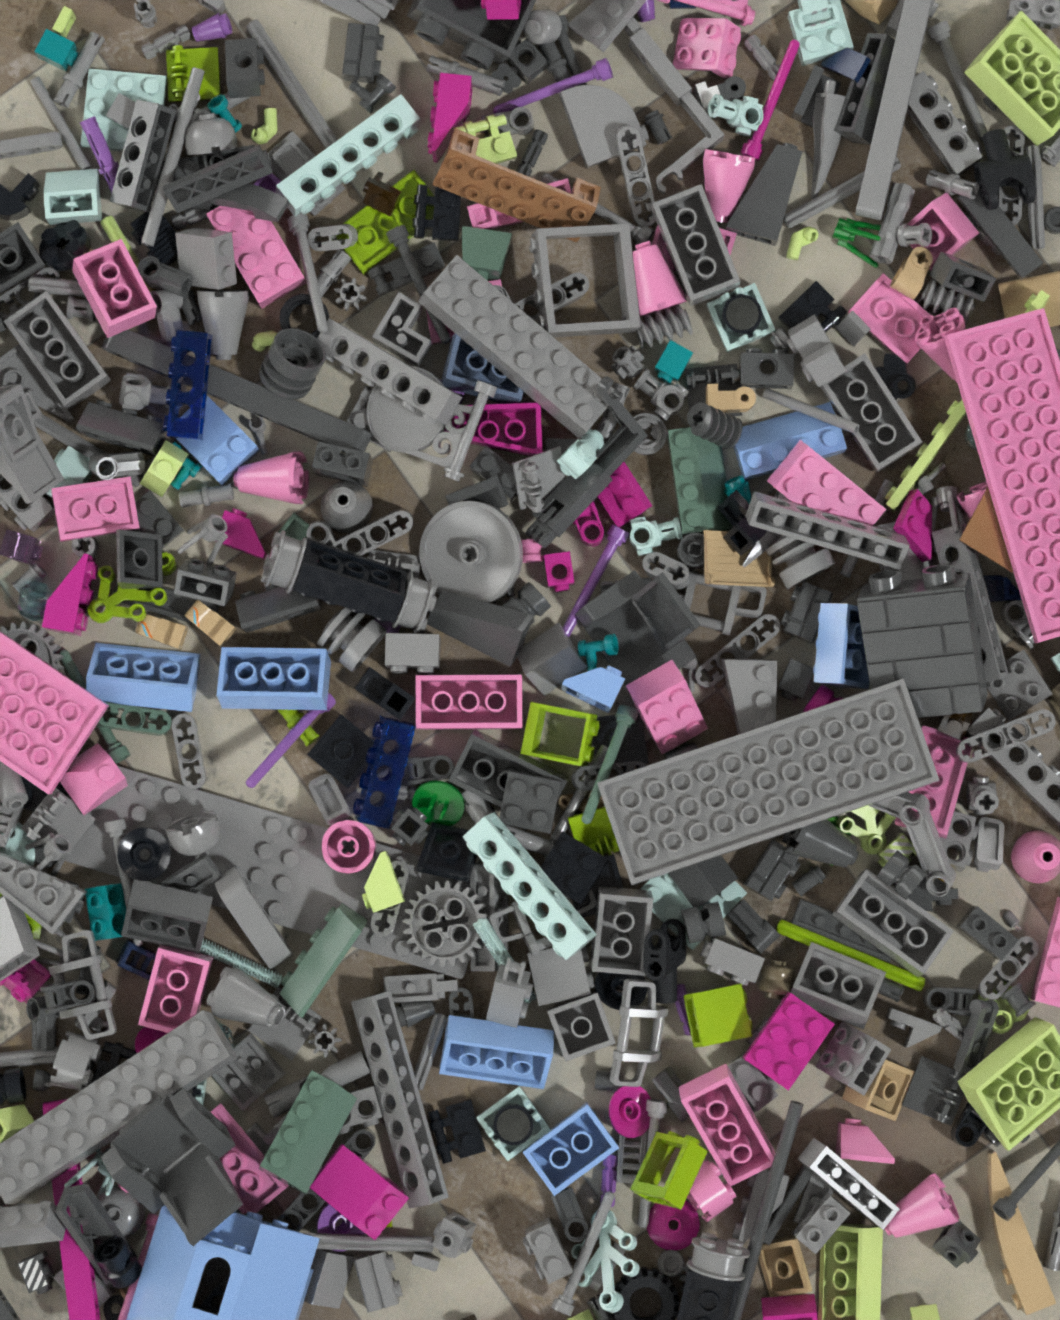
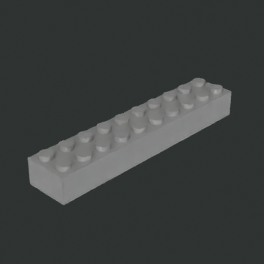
[0,1010,238,1204]

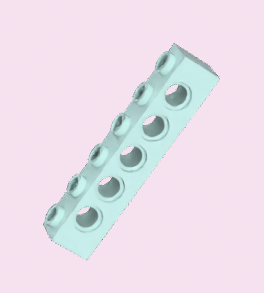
[276,94,420,217]
[463,812,597,960]

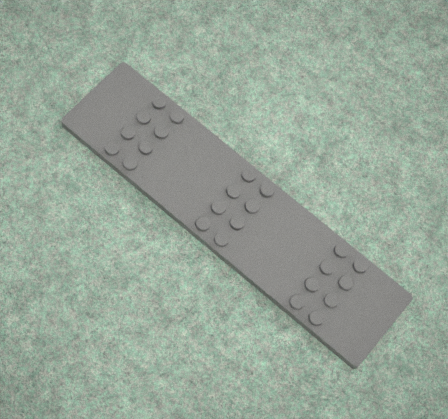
[65,766,470,979]

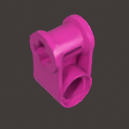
[573,501,604,547]

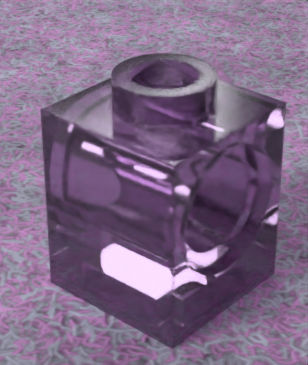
[0,529,43,565]

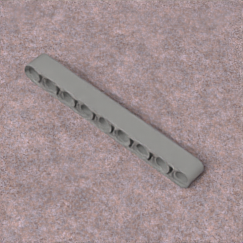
[855,0,933,220]

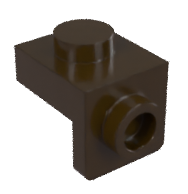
[363,172,402,217]

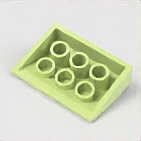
[964,11,1060,146]
[957,1017,1060,1151]

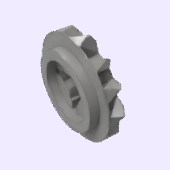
[633,413,667,455]

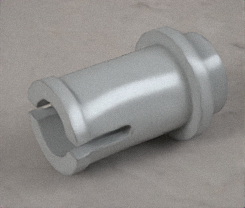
[12,563,47,596]

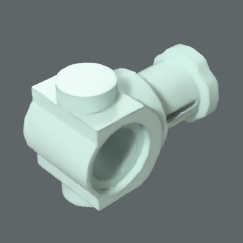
[708,94,764,136]
[557,429,604,479]
[629,517,683,556]

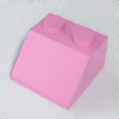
[907,193,979,271]

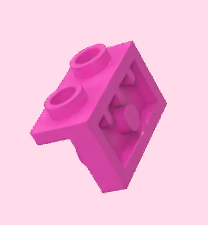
[597,462,652,527]
[0,960,52,1004]

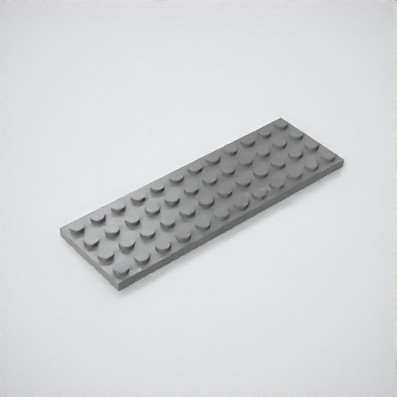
[597,678,940,885]

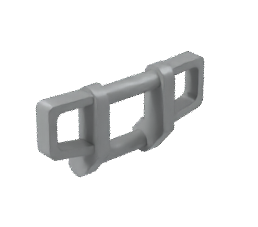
[669,569,767,636]
[488,888,597,956]
[48,930,117,1040]
[610,979,669,1087]

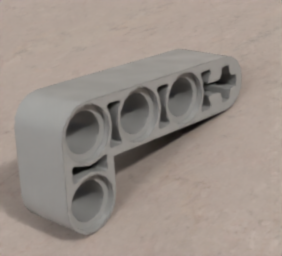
[493,272,589,322]
[306,508,413,556]
[214,865,293,969]

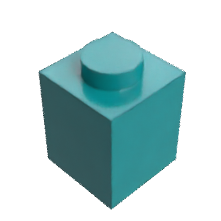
[34,29,79,72]
[654,340,693,384]

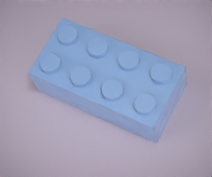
[216,647,331,710]

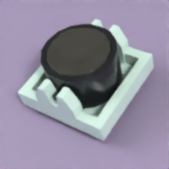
[706,283,776,353]
[476,1086,551,1161]

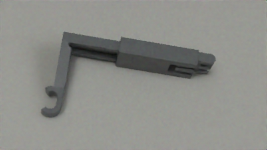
[526,376,648,548]

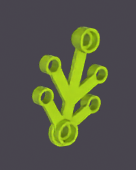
[88,552,177,623]

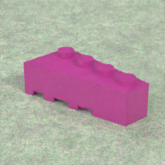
[443,403,542,456]

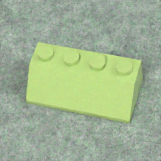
[818,1223,883,1320]

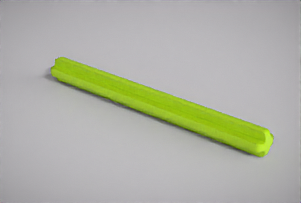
[776,920,926,991]

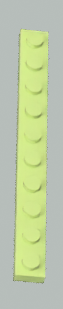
[885,290,1050,513]

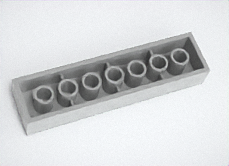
[418,255,615,439]

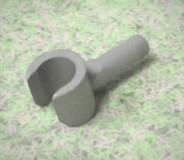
[249,416,268,455]
[916,462,946,495]
[682,658,697,692]

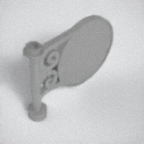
[367,366,497,482]

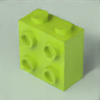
[683,984,753,1048]

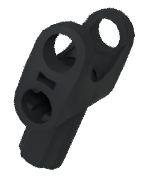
[974,129,1036,210]
[643,918,686,1004]

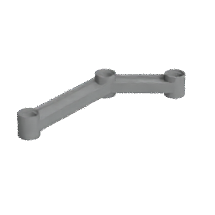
[868,792,956,897]

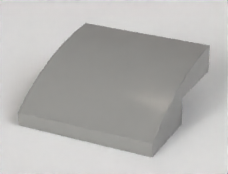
[212,1033,286,1111]

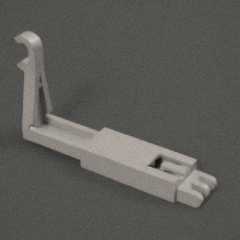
[625,17,724,194]

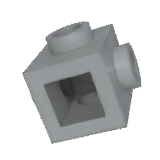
[432,1212,477,1258]

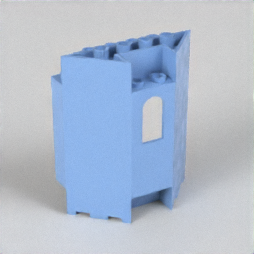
[126,1205,320,1320]

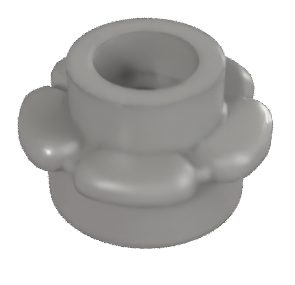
[770,327,790,350]

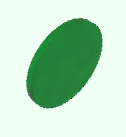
[412,781,465,826]

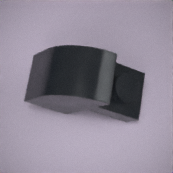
[0,173,40,221]
[717,490,767,556]
[354,667,415,720]

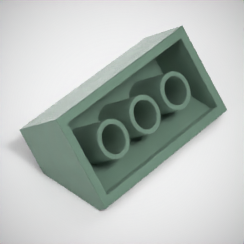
[667,427,733,537]
[280,902,368,1018]
[259,1070,357,1194]

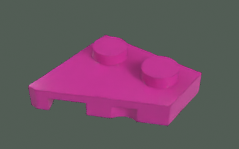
[893,489,932,562]

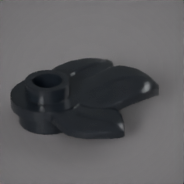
[875,353,916,400]

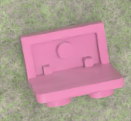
[673,18,741,79]

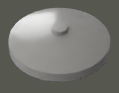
[419,500,523,603]

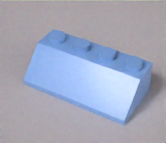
[734,402,847,480]
[86,643,200,712]
[561,665,625,713]
[439,1015,554,1089]

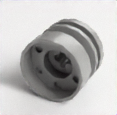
[766,535,836,590]
[317,607,387,673]

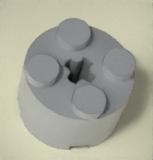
[50,1031,103,1091]

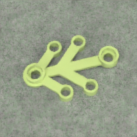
[837,806,896,854]

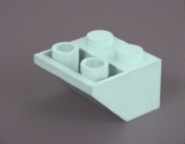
[44,169,102,225]

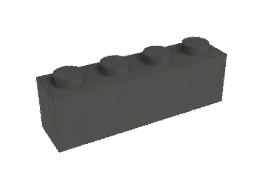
[834,33,895,144]

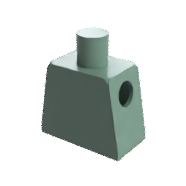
[462,226,512,281]

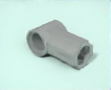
[481,107,534,138]
[150,289,185,341]
[88,451,145,480]

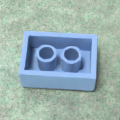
[813,603,870,689]
[523,1102,619,1196]

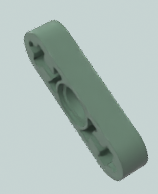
[97,703,172,736]

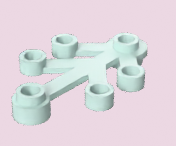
[571,1210,640,1313]

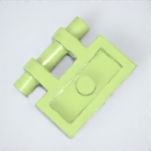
[454,114,517,164]

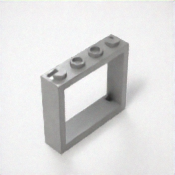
[529,224,641,338]

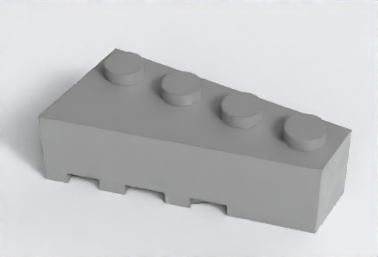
[720,658,777,735]

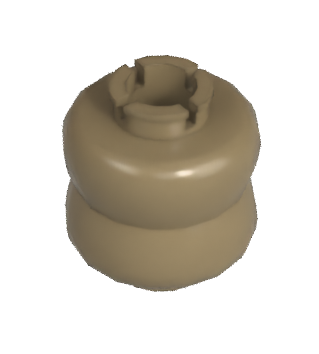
[759,960,794,1000]

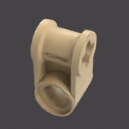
[890,247,933,300]

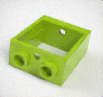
[520,702,599,766]
[630,1131,708,1209]

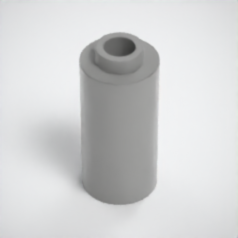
[0,761,28,810]

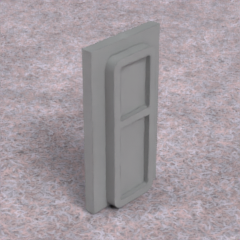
[268,131,345,217]

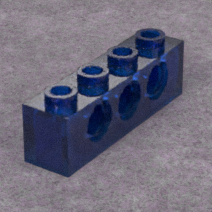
[163,330,213,441]
[353,716,416,829]

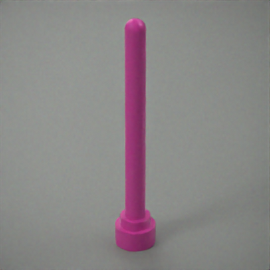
[740,39,800,161]

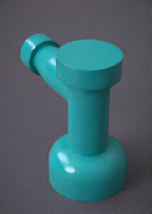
[207,94,242,133]
[171,442,203,490]
[578,634,619,671]

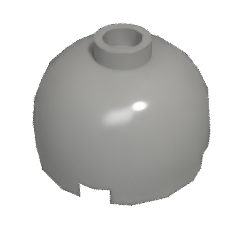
[185,113,238,155]
[166,811,221,859]
[98,1185,146,1238]

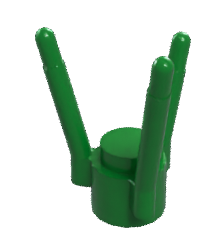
[833,218,881,268]

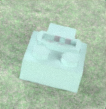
[788,0,854,66]

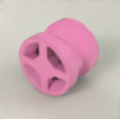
[521,539,544,563]

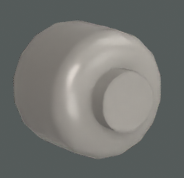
[523,9,562,44]

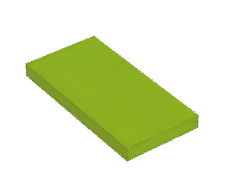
[336,170,434,275]

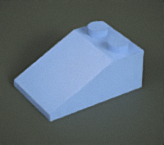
[168,394,260,485]

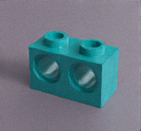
[85,883,127,941]

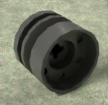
[259,328,326,400]

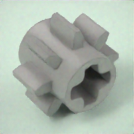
[334,278,367,311]
[611,346,644,379]
[308,1024,342,1058]

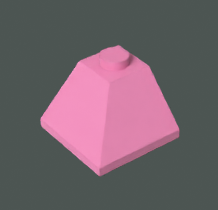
[60,743,128,816]
[835,1118,895,1164]

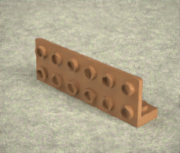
[433,128,601,242]

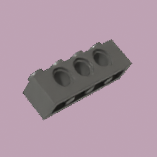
[109,100,176,213]

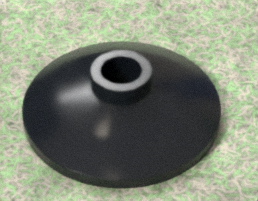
[117,828,171,881]
[595,972,647,1010]

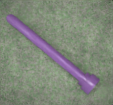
[493,58,613,114]
[562,524,630,637]
[246,693,336,788]

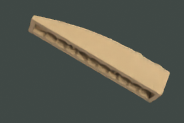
[988,1150,1056,1315]

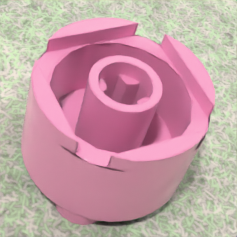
[322,820,377,874]
[687,1160,737,1222]

